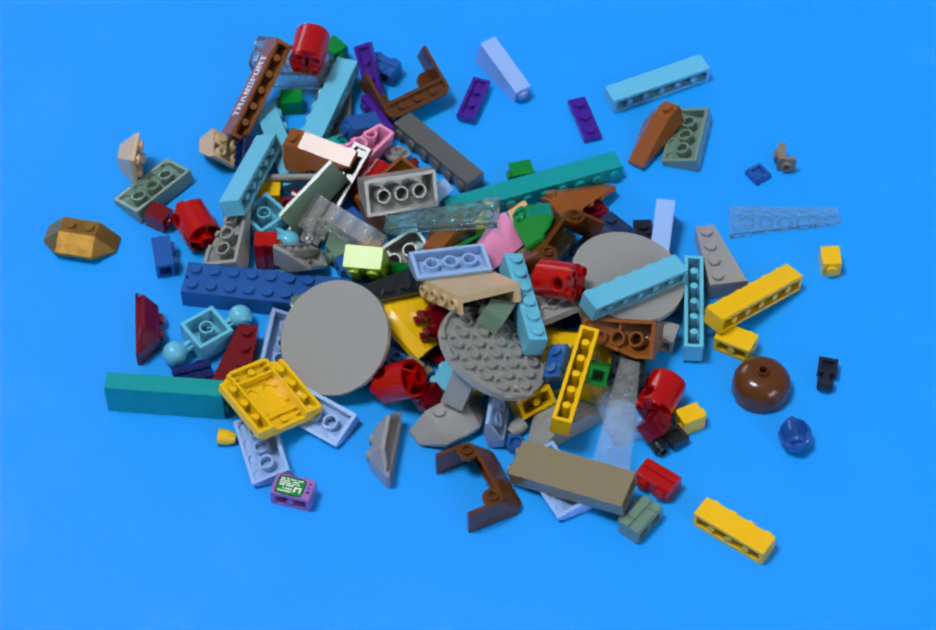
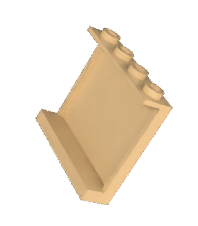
[419,271,521,316]

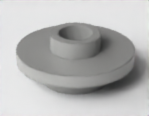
[385,146,410,162]

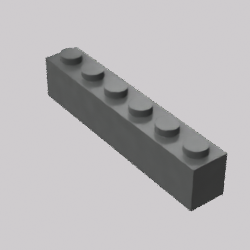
[394,112,484,192]

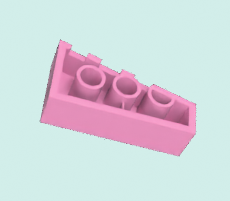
[340,124,395,166]

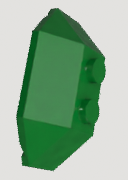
[512,203,554,250]

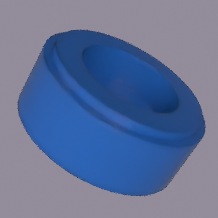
[506,435,525,455]

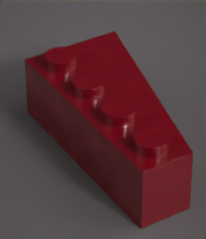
[212,324,260,380]

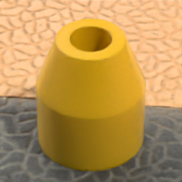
[216,428,236,445]

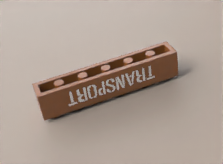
[222,38,292,143]

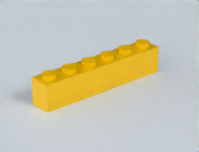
[704,264,803,334]
[549,325,600,437]

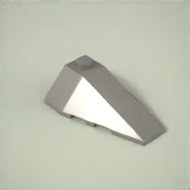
[203,206,251,268]
[382,225,426,263]

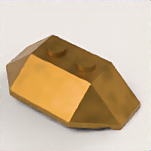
[43,217,121,260]

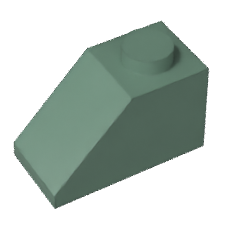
[324,224,352,268]
[476,299,517,335]

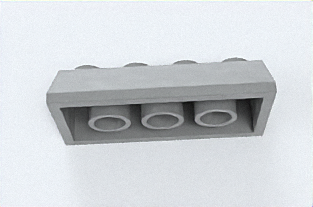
[357,166,439,218]

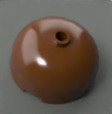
[731,356,791,414]

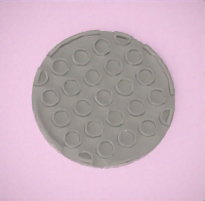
[572,232,684,321]
[281,280,391,397]
[438,306,545,401]

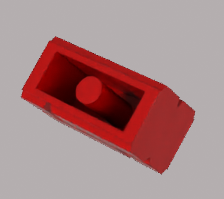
[254,231,282,270]
[636,457,682,502]

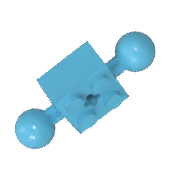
[250,192,301,244]
[162,305,252,366]

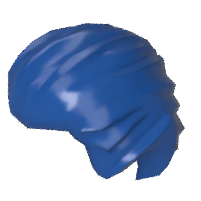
[778,416,812,453]

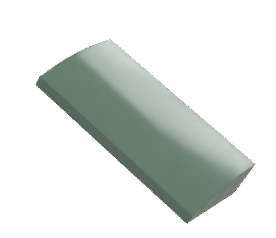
[661,108,712,171]
[113,158,194,223]
[278,160,349,234]

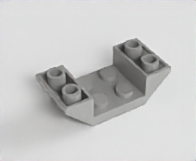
[535,295,588,326]

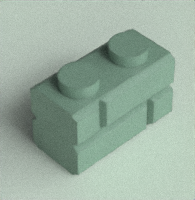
[618,495,663,544]

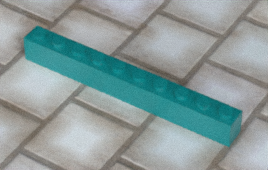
[442,150,623,220]

